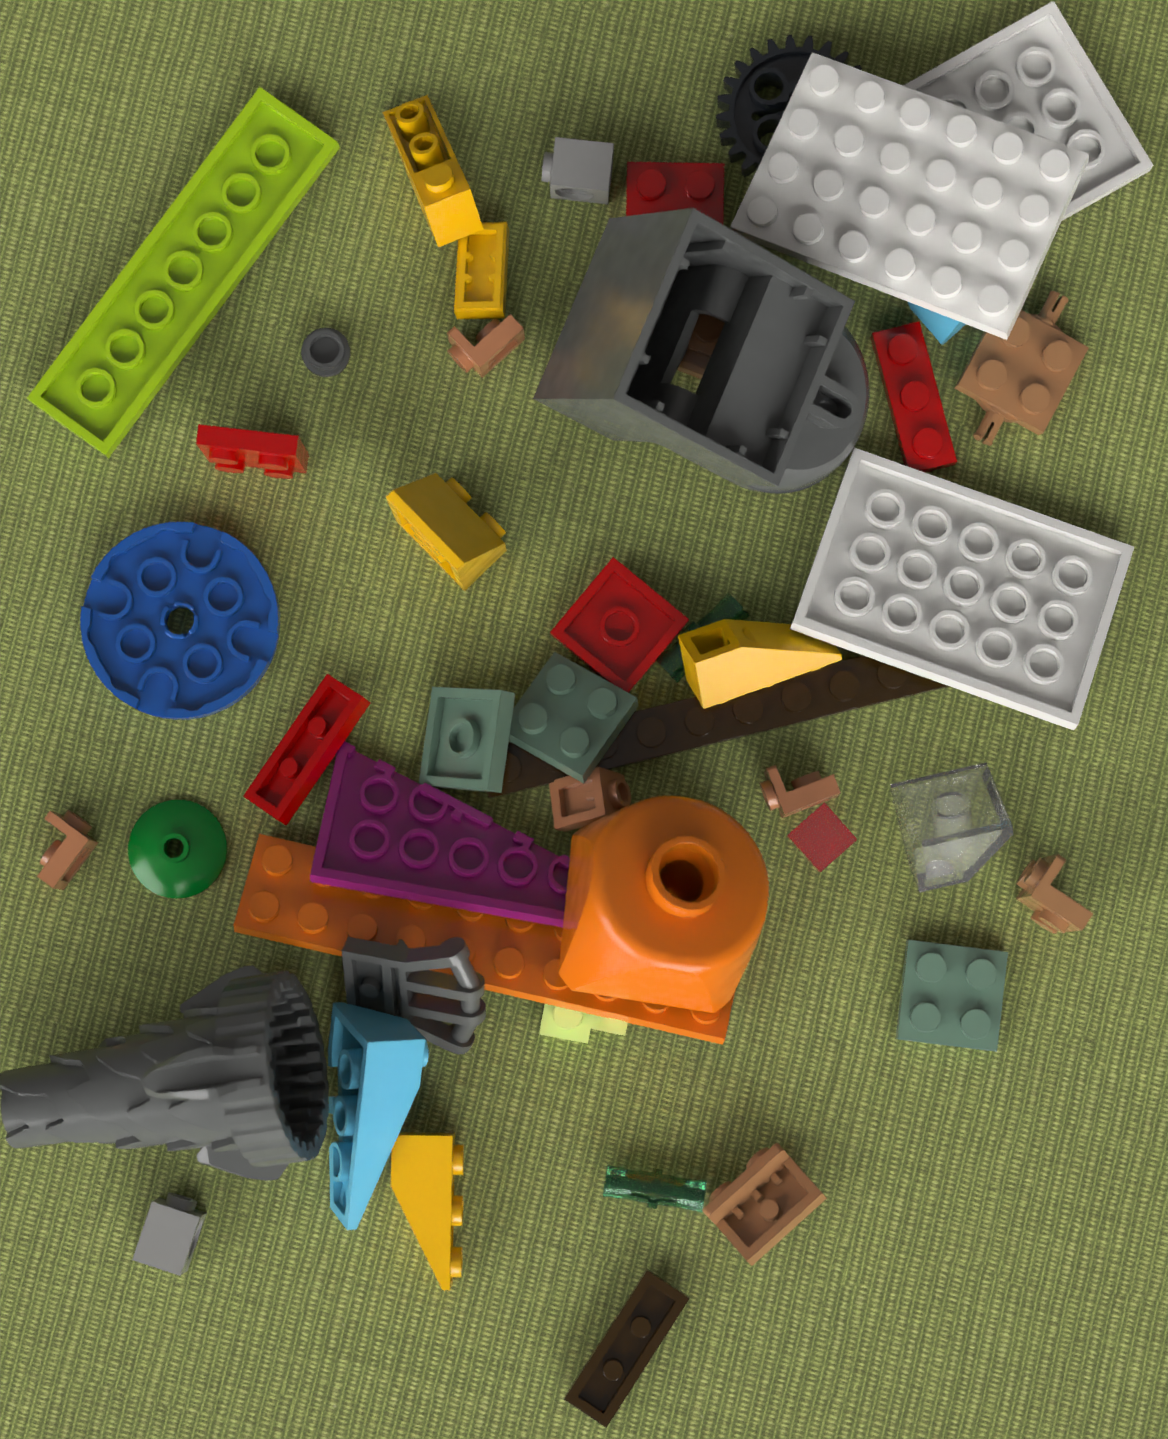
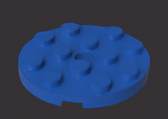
[80,522,280,720]

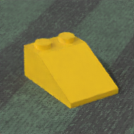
[386,473,507,591]

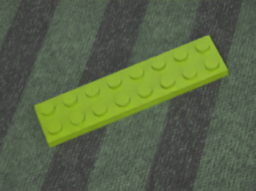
[27,87,340,458]

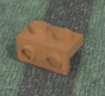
[1016,854,1094,934]
[703,1143,827,1266]

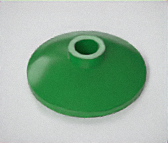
[128,799,228,899]

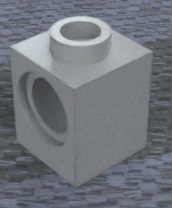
[541,137,614,205]
[132,1192,207,1276]

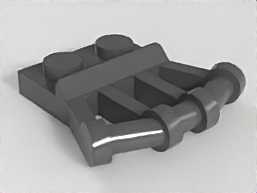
[342,937,486,1054]

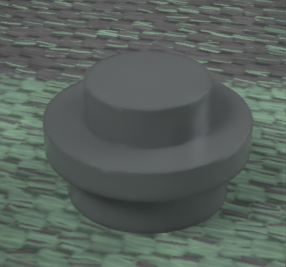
[301,328,351,377]

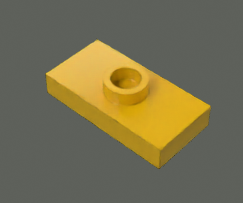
[454,222,510,319]

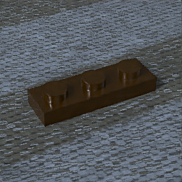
[564,1269,690,1428]

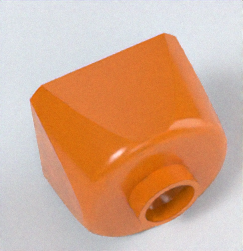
[558,795,769,1013]

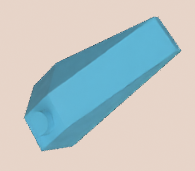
[328,1002,429,1230]

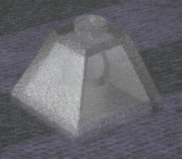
[890,763,1014,893]

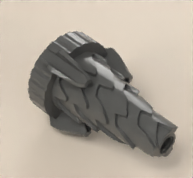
[0,965,329,1181]

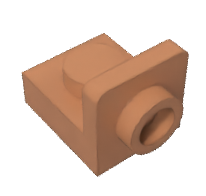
[447,314,525,378]
[759,765,841,818]
[549,767,631,832]
[37,810,99,890]

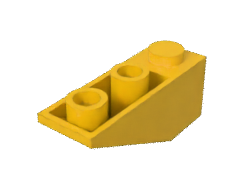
[383,95,484,247]
[678,619,842,709]
[391,1132,464,1290]

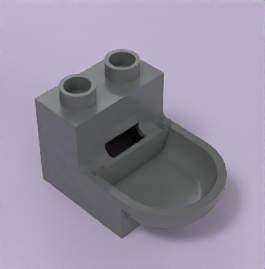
[533,208,870,494]

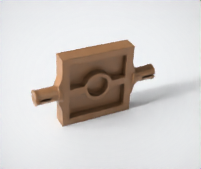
[954,291,1089,446]

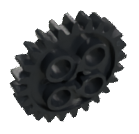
[716,35,862,177]

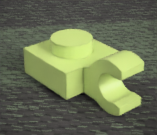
[539,1004,628,1044]

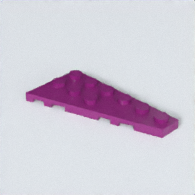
[310,741,570,927]

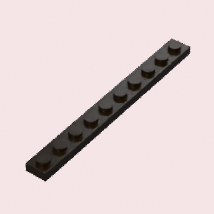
[487,656,950,799]

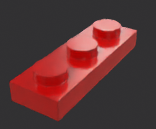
[870,321,957,473]
[243,674,371,826]

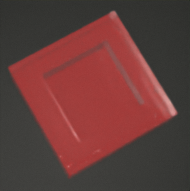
[787,802,857,873]

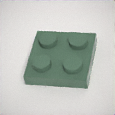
[509,652,638,784]
[419,687,515,793]
[895,940,1008,1052]

